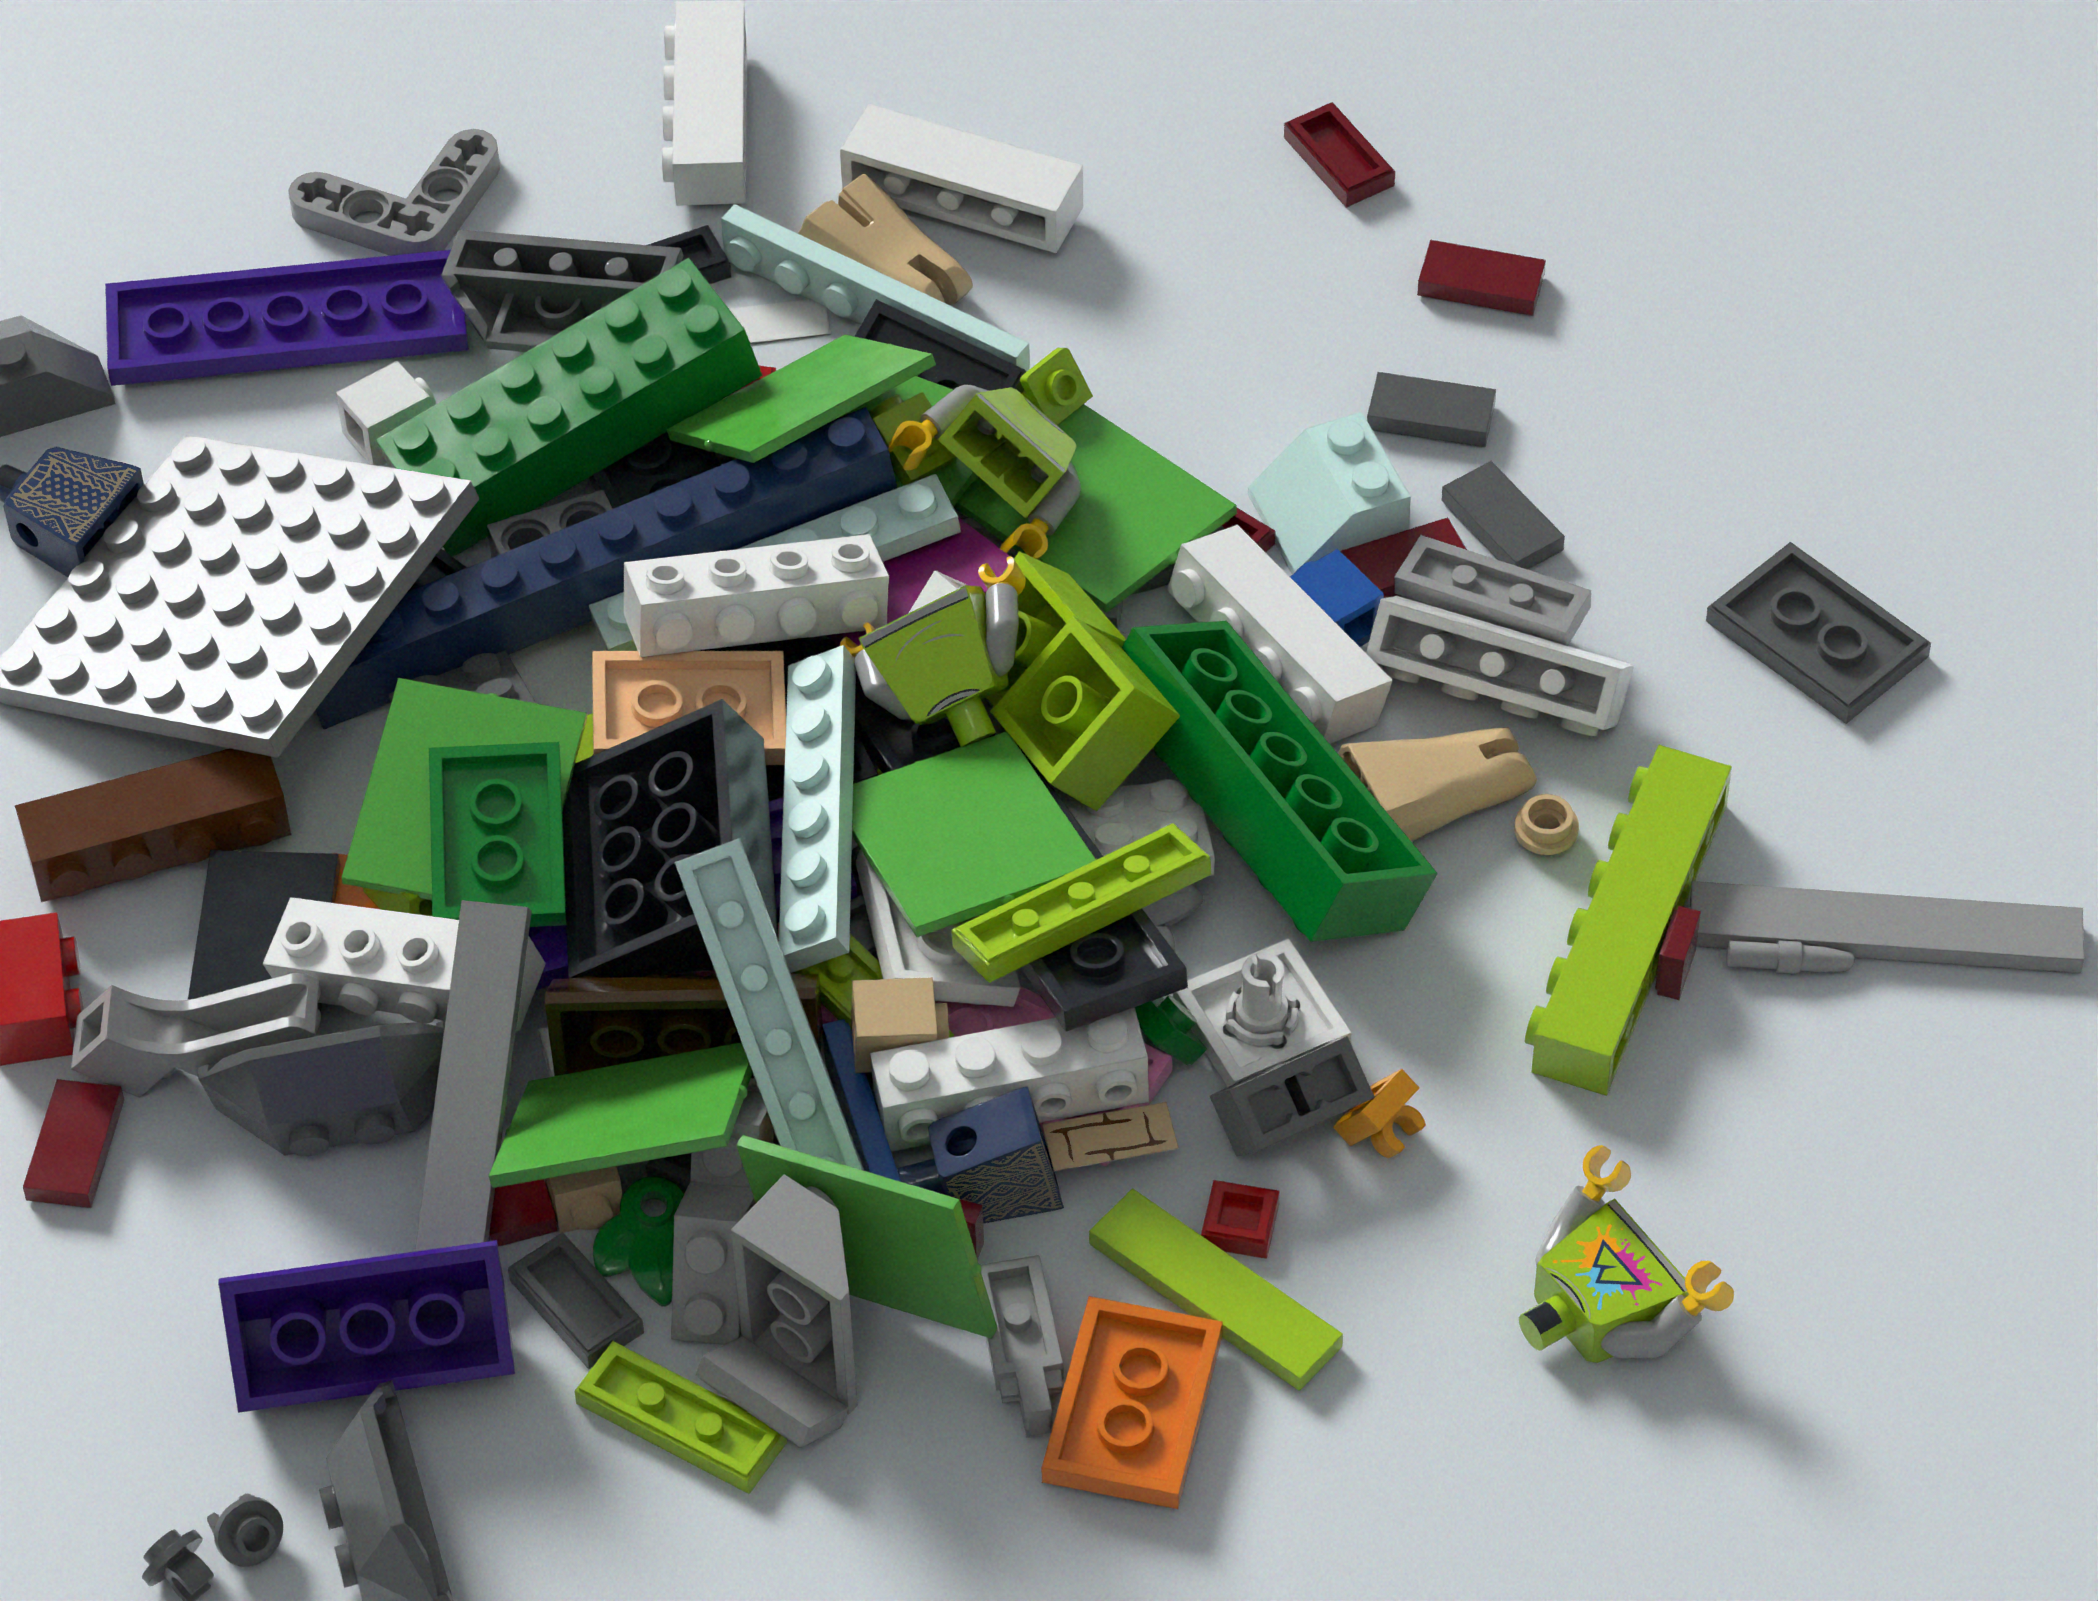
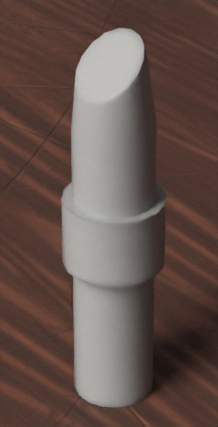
[1726,940,1855,974]

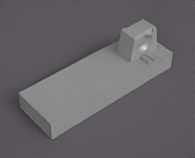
[1395,535,1591,646]

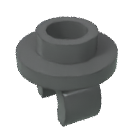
[207,1494,283,1567]
[142,1529,214,1601]

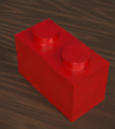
[0,912,84,1066]

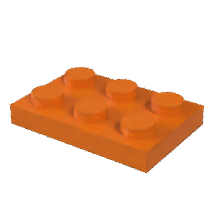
[1041,1296,1223,1509]

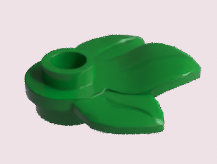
[593,1176,684,1307]

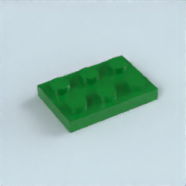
[429,742,566,927]

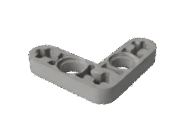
[288,129,500,256]

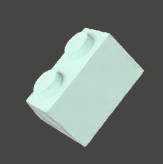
[1248,412,1411,575]

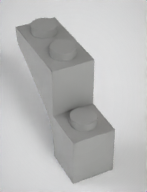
[71,973,321,1098]
[671,1091,773,1345]

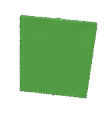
[666,334,936,463]
[953,404,1237,613]
[341,678,587,901]
[852,731,1096,937]
[488,1042,753,1188]
[736,1135,998,1339]

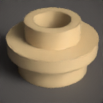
[1514,794,1579,855]

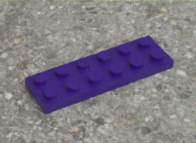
[105,250,469,386]

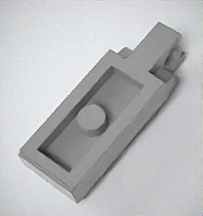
[980,1255,1064,1437]

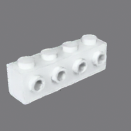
[662,0,747,206]
[840,104,1083,253]
[1167,525,1393,744]
[624,534,889,657]
[1366,596,1634,736]
[263,897,546,1031]
[870,1007,1149,1152]

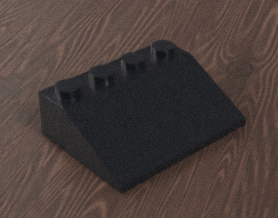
[562,699,779,979]

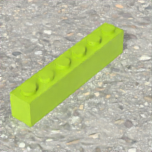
[1525,745,1732,1096]

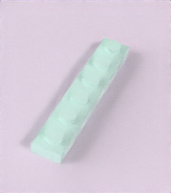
[721,204,1030,371]
[589,474,961,651]
[779,645,856,973]
[675,838,864,1171]

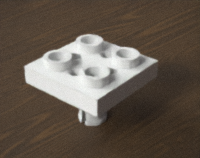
[1173,939,1351,1087]

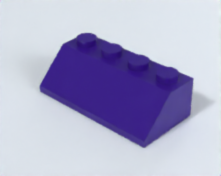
[218,1240,515,1413]

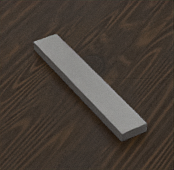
[1690,881,2084,973]
[415,900,532,1251]

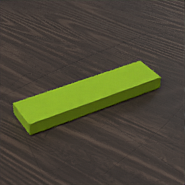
[951,823,1211,983]
[1089,1188,1343,1391]

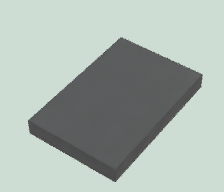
[1706,542,1931,724]

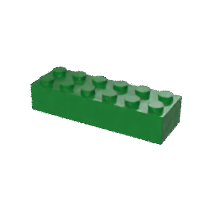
[376,258,763,557]
[1122,620,1438,942]

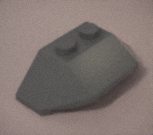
[441,230,684,352]
[0,315,115,437]
[198,1020,446,1156]
[319,1380,454,1601]

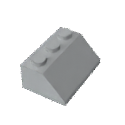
[731,1174,858,1415]

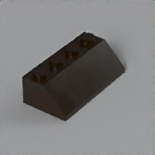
[545,972,822,1079]

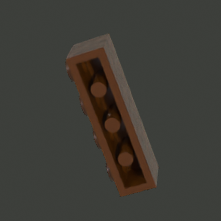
[15,748,291,902]

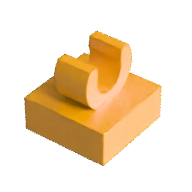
[1333,1069,1426,1158]

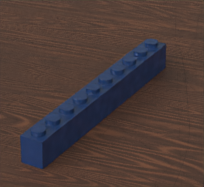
[315,407,897,730]

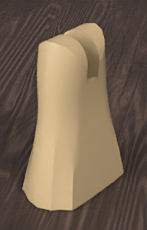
[798,174,973,305]
[1339,727,1537,842]

